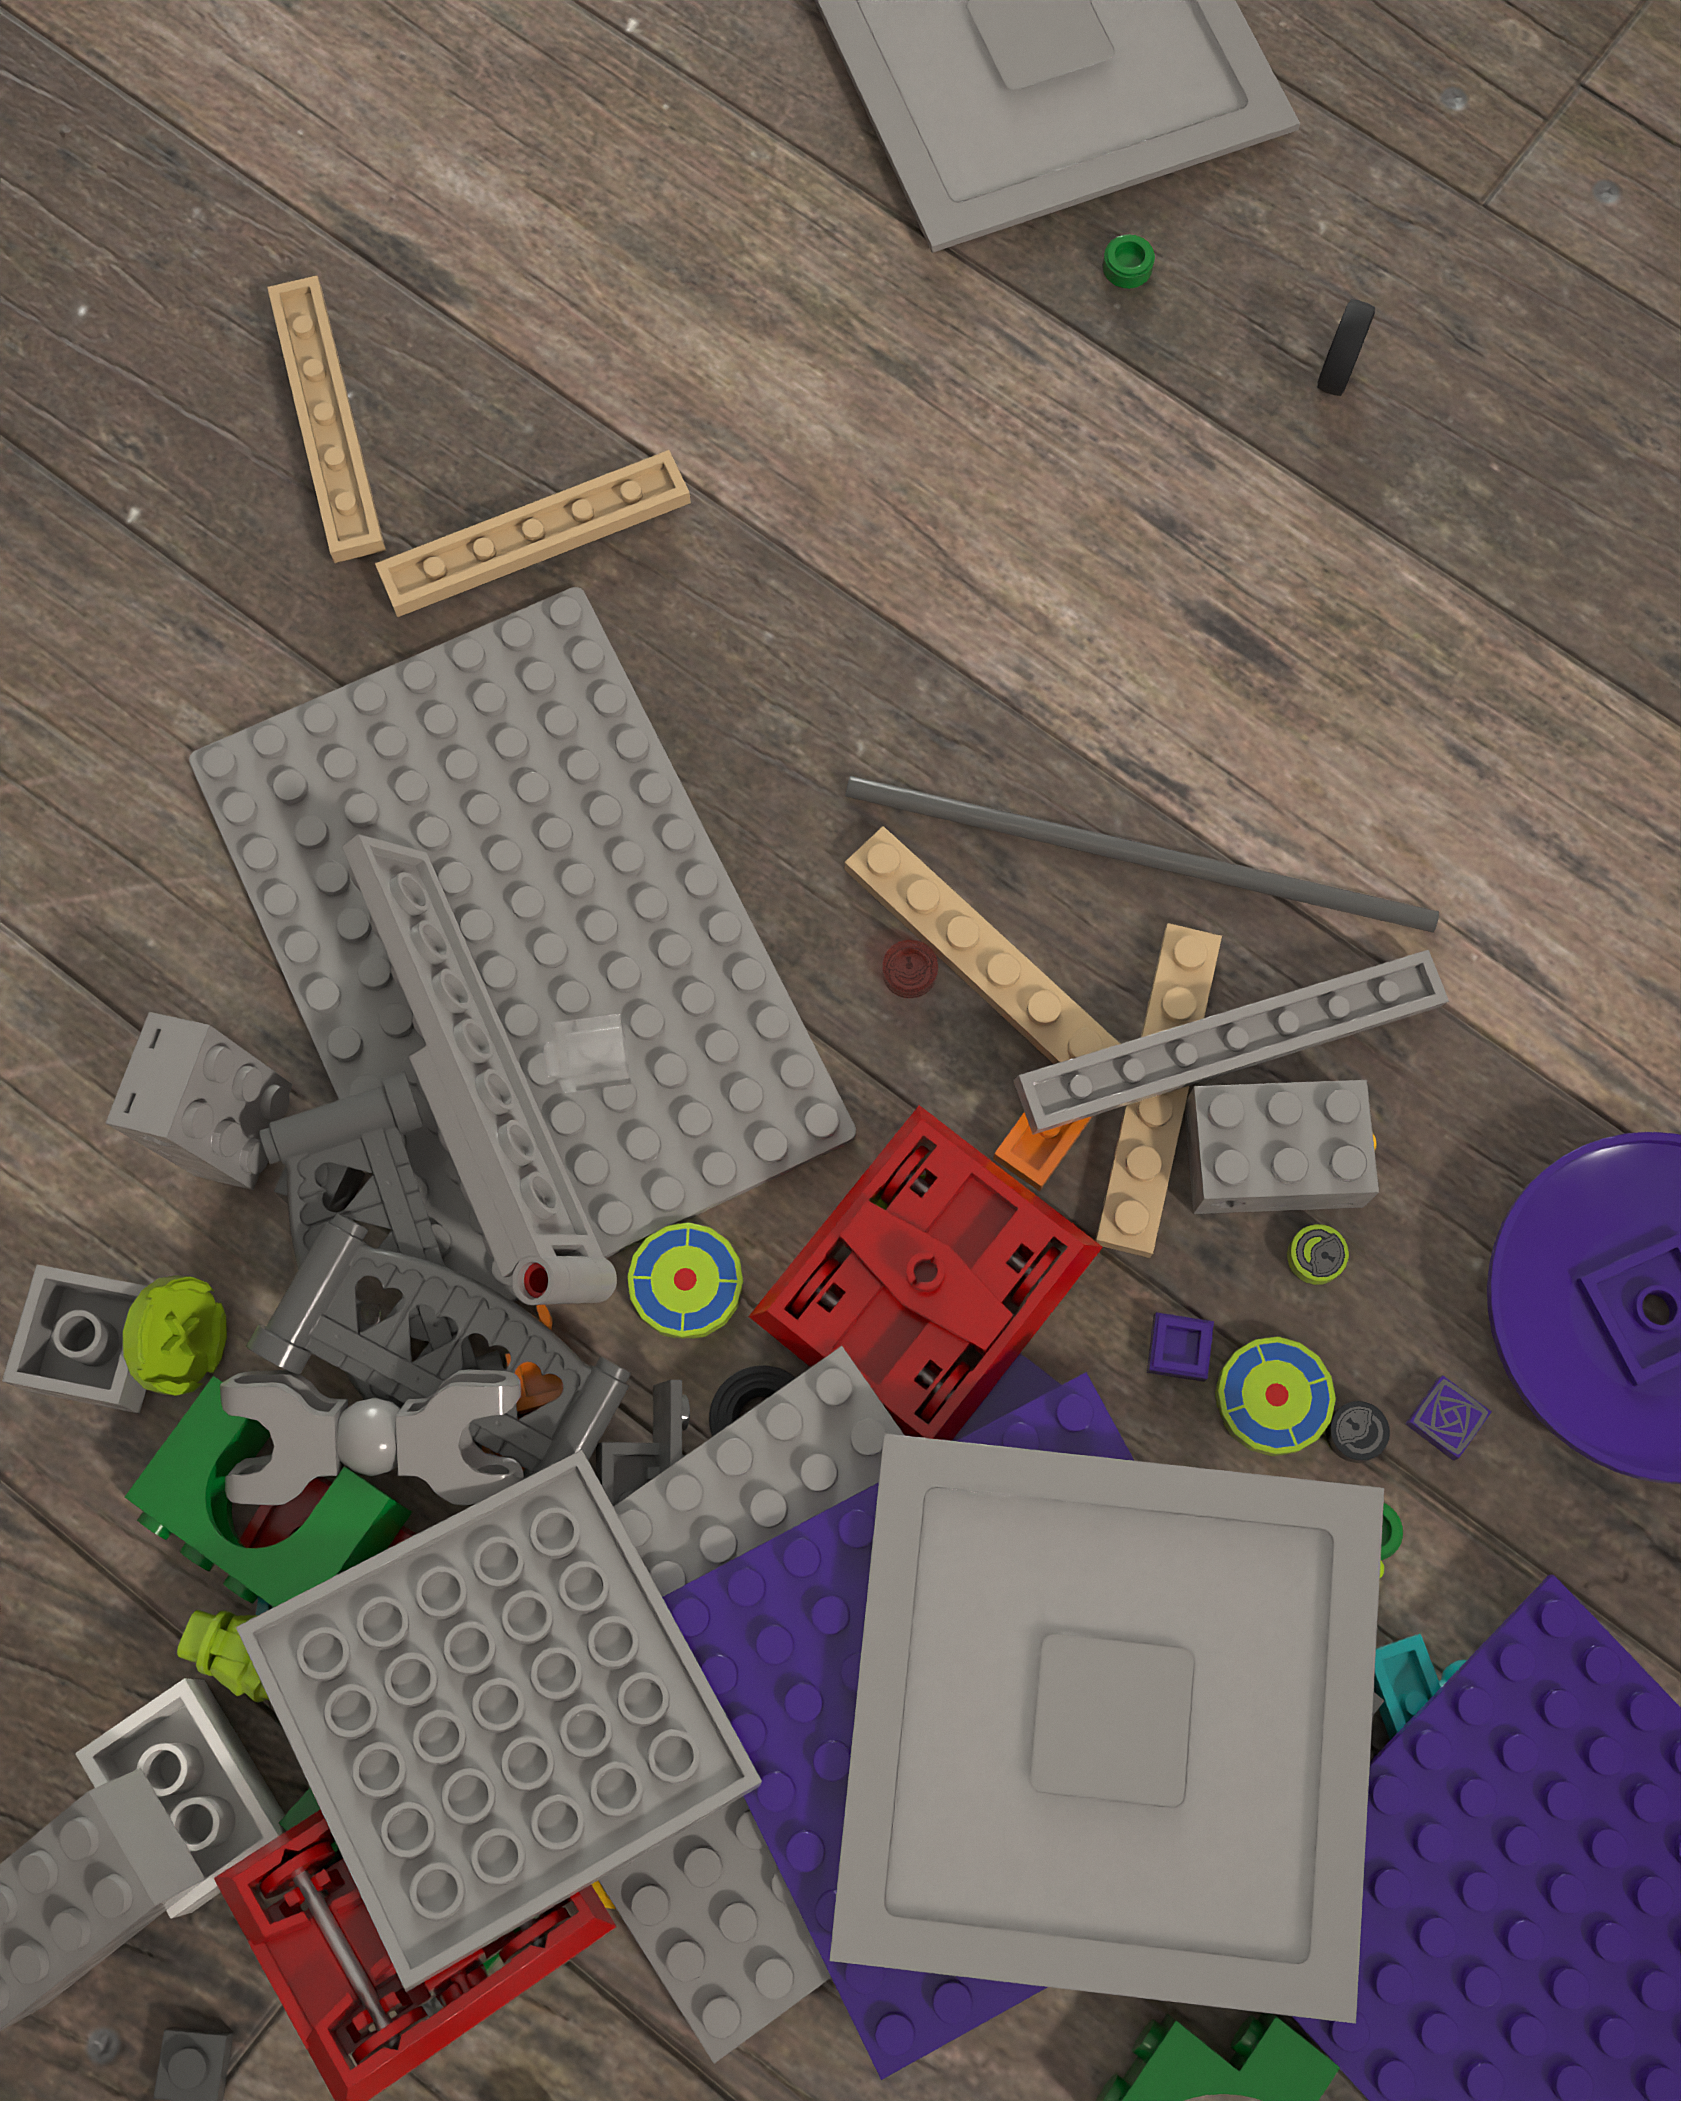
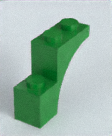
[1096,2012,1340,2101]

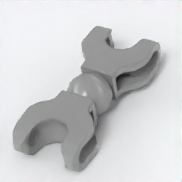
[220,1370,524,1505]

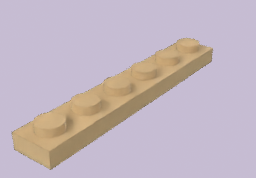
[267,276,386,563]
[375,450,691,617]
[845,826,1120,1064]
[1095,923,1222,1258]

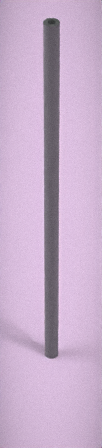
[845,775,1439,933]

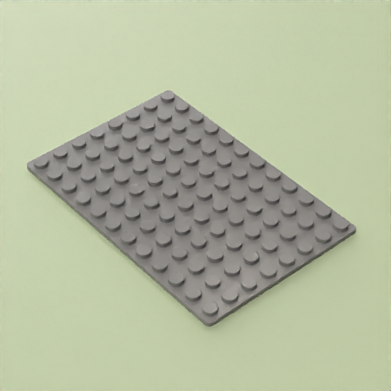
[189,587,856,1302]

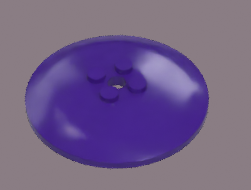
[1487,1132,1681,1484]

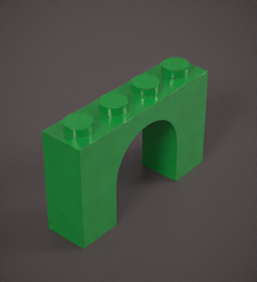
[124,1376,412,1608]

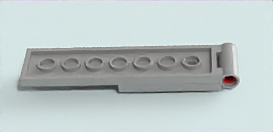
[342,834,617,1305]

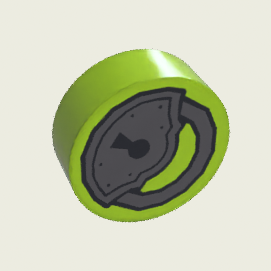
[1287,1224,1349,1285]

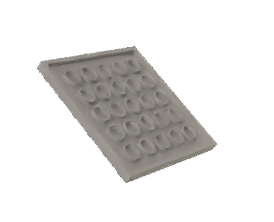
[236,1450,762,1992]

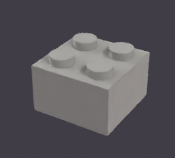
[2,1264,147,1414]

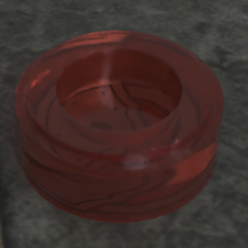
[882,940,938,998]

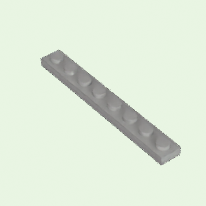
[1013,950,1449,1134]

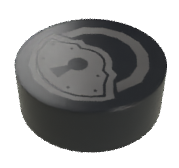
[1326,1401,1390,1463]

